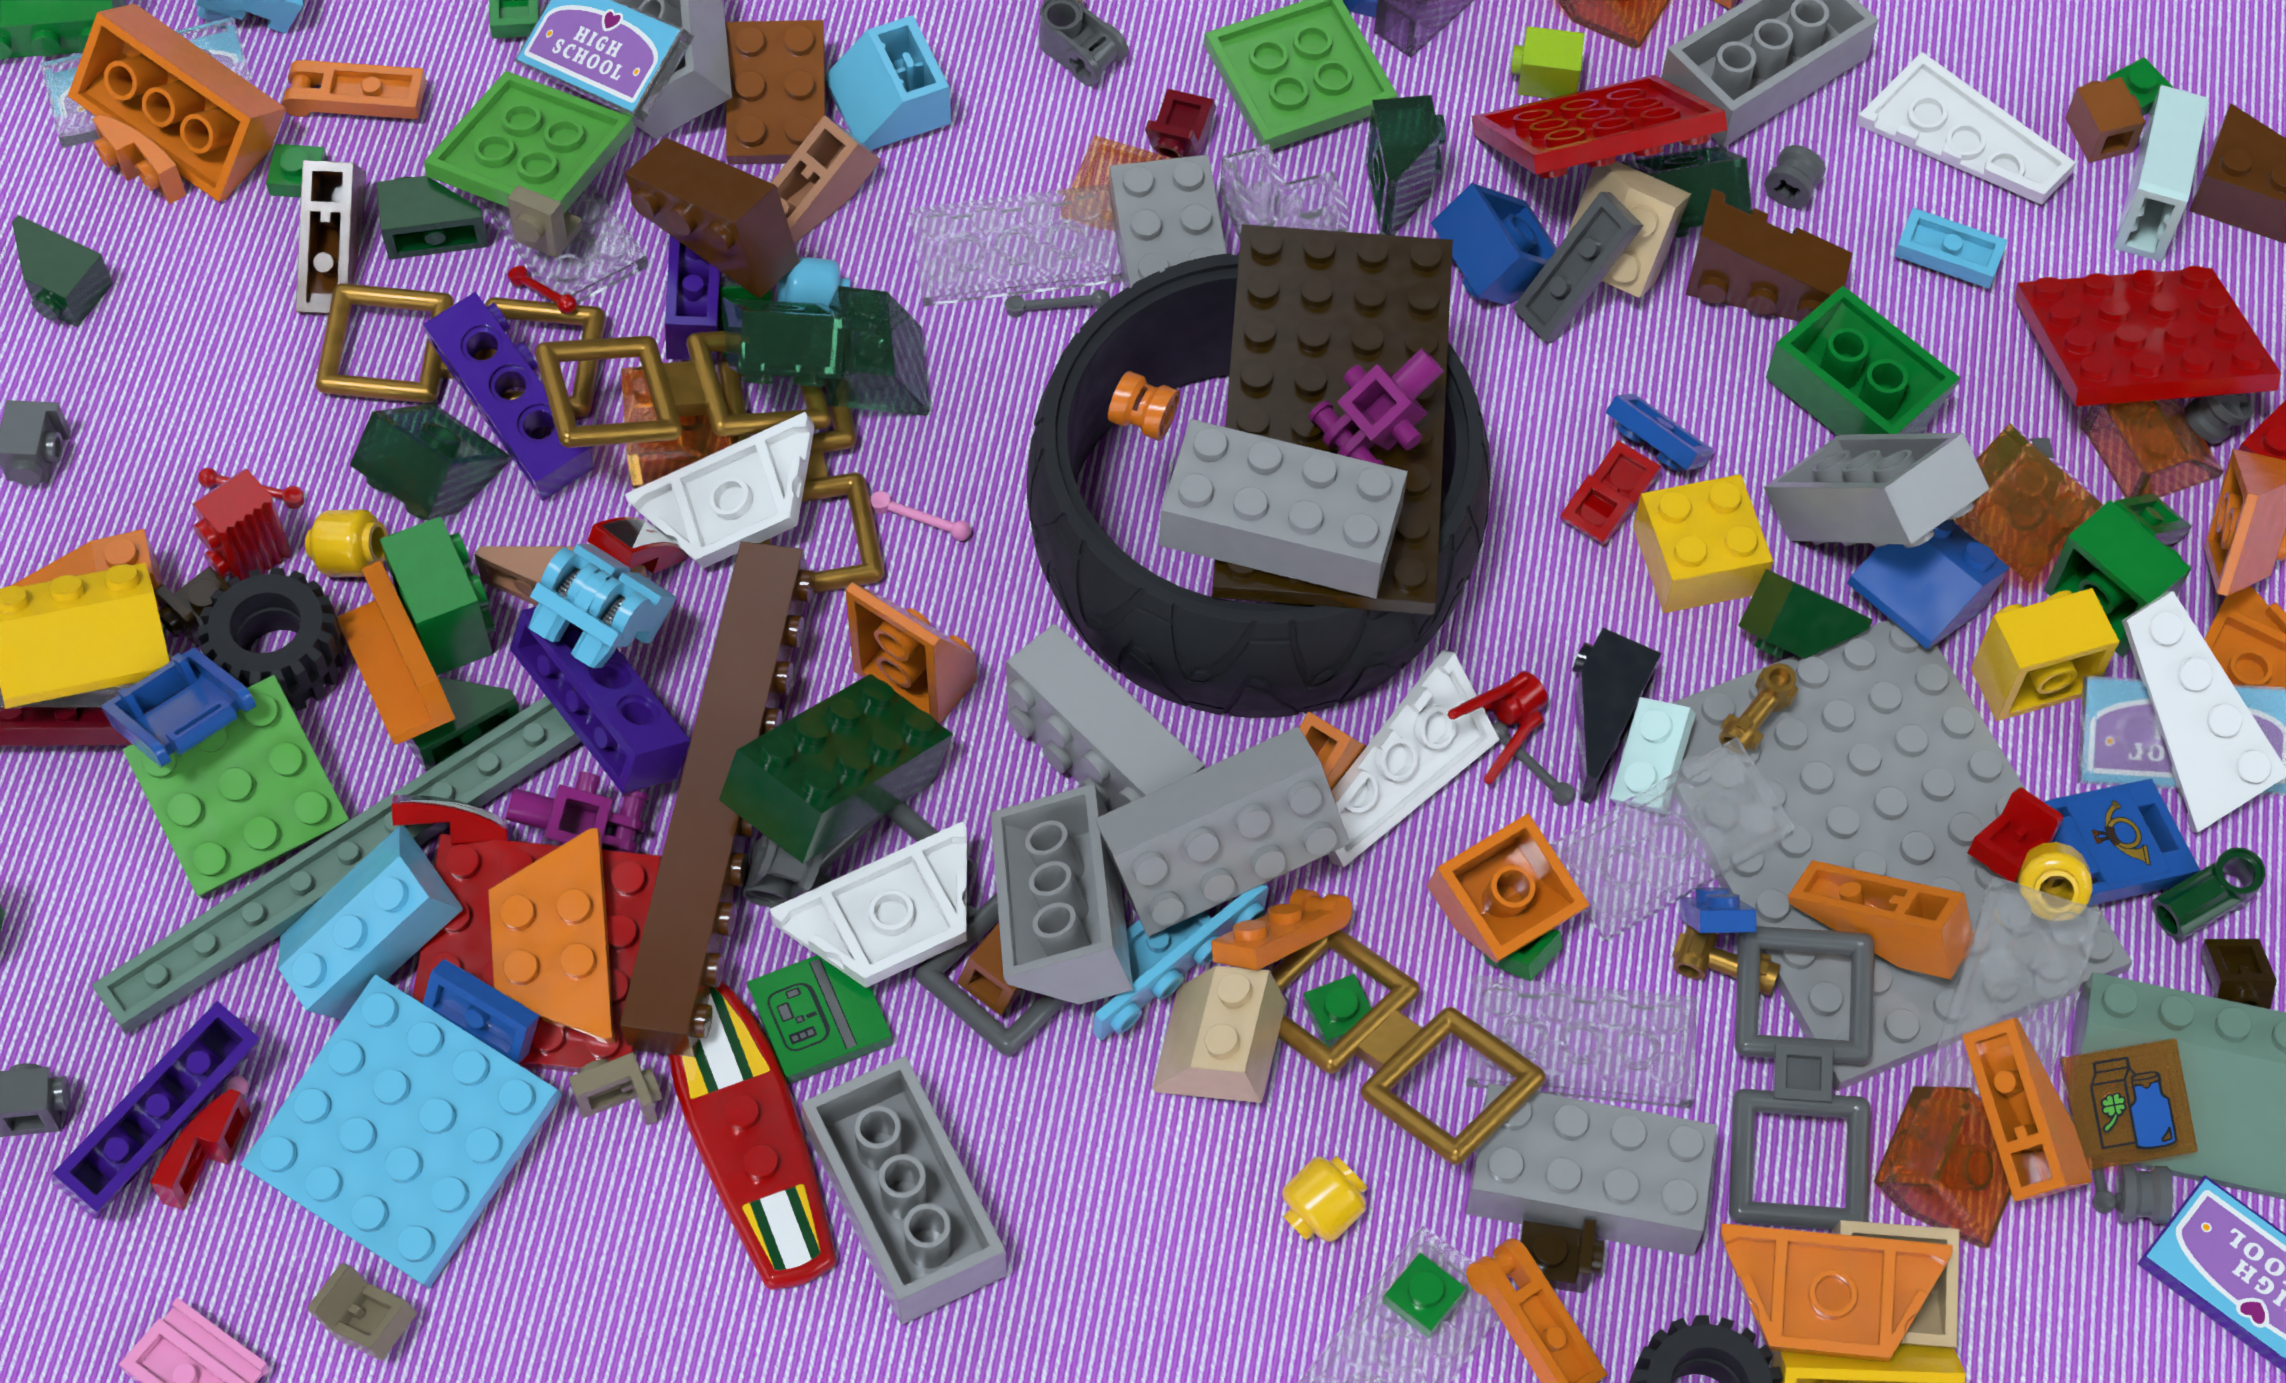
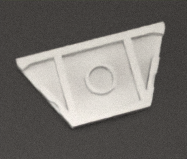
[625,412,815,568]
[769,821,967,988]

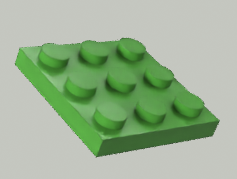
[1204,0,1398,152]
[424,71,634,215]
[122,675,350,898]

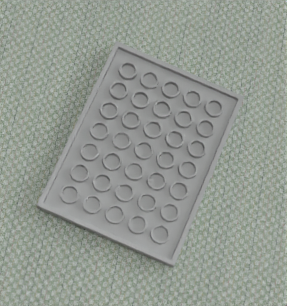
[1671,619,2132,1091]

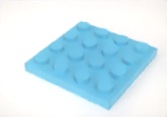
[240,974,563,1289]

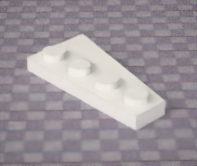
[1857,52,2076,205]
[2122,591,2286,833]
[1327,650,1500,867]

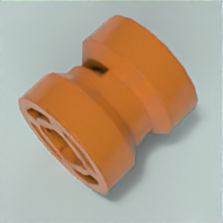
[1108,371,1180,441]

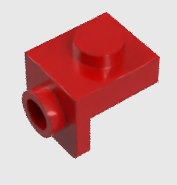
[1967,787,2063,884]

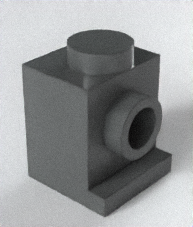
[0,400,71,485]
[0,1063,71,1137]

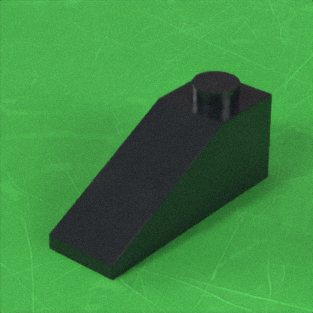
[1572,628,1662,804]

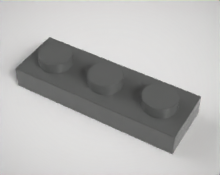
[1513,192,1644,341]

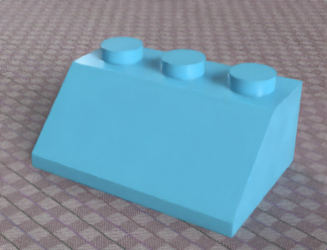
[278,825,463,1020]

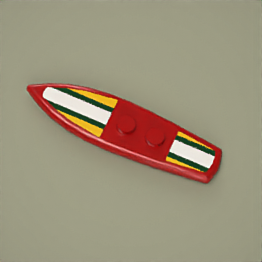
[667,980,837,1290]

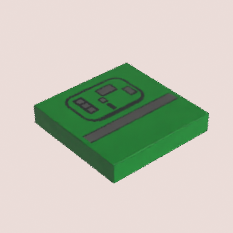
[747,955,893,1085]

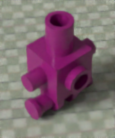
[1308,348,1444,465]
[505,771,650,853]

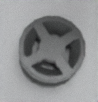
[1764,145,1826,208]
[2185,393,2252,444]
[2115,1164,2173,1224]

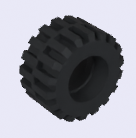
[198,567,345,712]
[1629,1315,1783,1383]

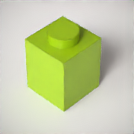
[1510,26,1585,99]

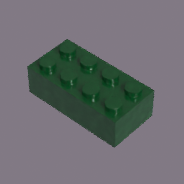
[719,674,953,864]

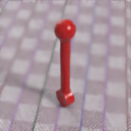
[508,266,577,314]
[198,468,304,509]

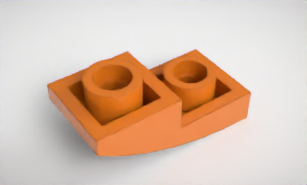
[92,114,186,205]

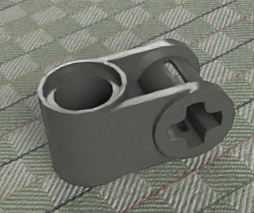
[1038,0,1129,86]
[742,834,823,908]

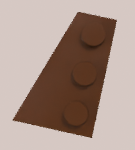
[2189,103,2286,244]
[624,137,800,299]
[1685,188,1853,322]

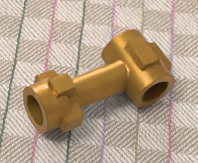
[1718,663,1799,756]
[1671,925,1781,996]

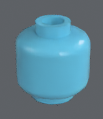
[777,256,850,325]

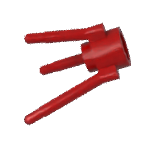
[1447,671,1548,784]

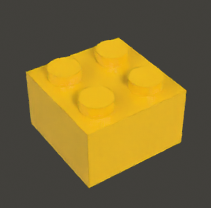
[1632,474,1773,614]
[1970,588,2120,721]

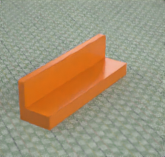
[337,560,456,745]

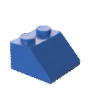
[1431,183,1557,305]
[1847,519,2010,650]

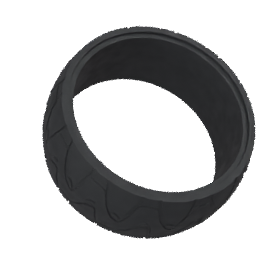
[1027,252,1491,718]

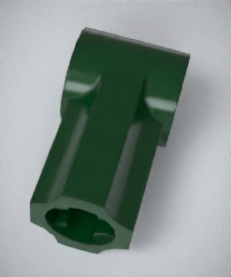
[2151,847,2266,942]

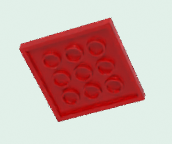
[1471,75,1727,178]
[2015,266,2281,407]
[413,834,662,1073]

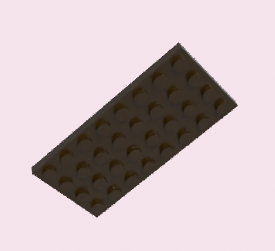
[1212,224,1453,615]

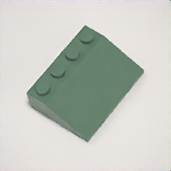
[2064,972,2286,1200]

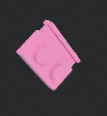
[119,1297,271,1383]

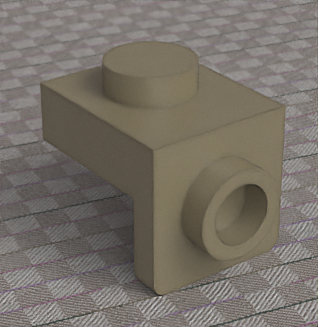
[507,185,583,258]
[568,1052,663,1125]
[308,1263,418,1361]

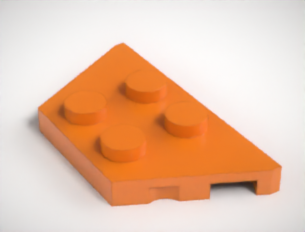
[2204,585,2286,691]
[488,828,615,1044]
[1720,1223,1953,1362]

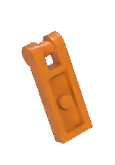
[281,60,427,119]
[1211,888,1352,970]
[1466,1238,1608,1383]

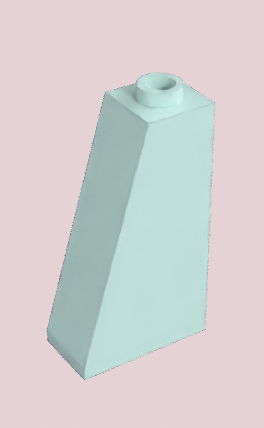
[2113,85,2209,262]

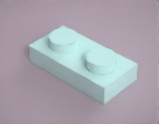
[1610,697,1696,816]

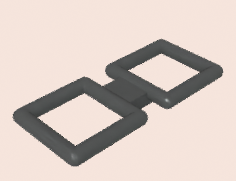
[810,802,1068,1056]
[1729,926,1874,1230]

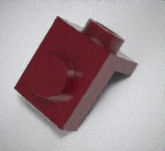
[1145,89,1217,159]

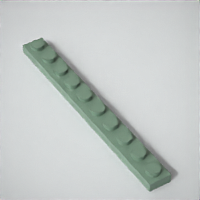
[91,696,582,1035]

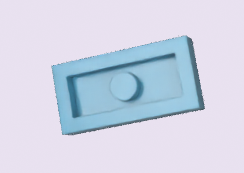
[1894,208,2008,289]

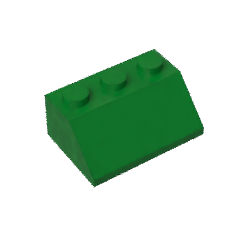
[0,0,126,60]
[1766,285,1961,435]

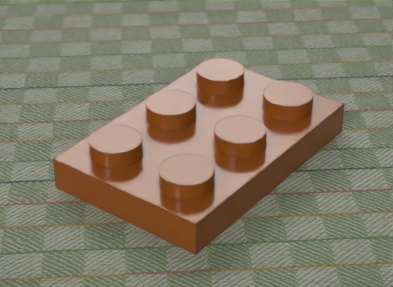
[726,20,826,165]

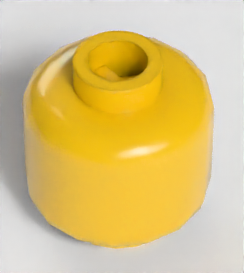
[305,509,388,577]
[2017,842,2093,922]
[1282,1155,1368,1242]

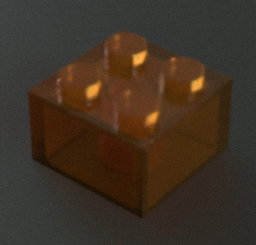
[1953,423,2103,583]

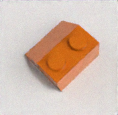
[1426,813,1590,963]

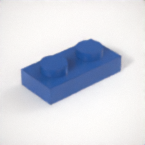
[1605,393,1714,472]
[1680,887,1756,933]
[423,959,540,1064]

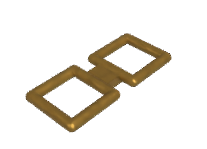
[315,283,606,417]
[535,326,831,448]
[717,342,885,594]
[1271,929,1546,1165]

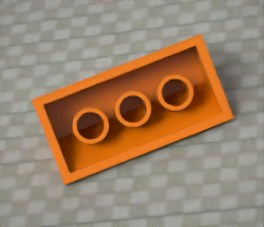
[68,3,287,202]

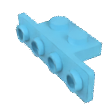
[1093,883,1269,1041]

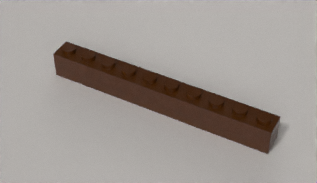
[620,541,815,1057]

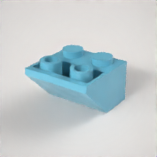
[825,15,951,150]

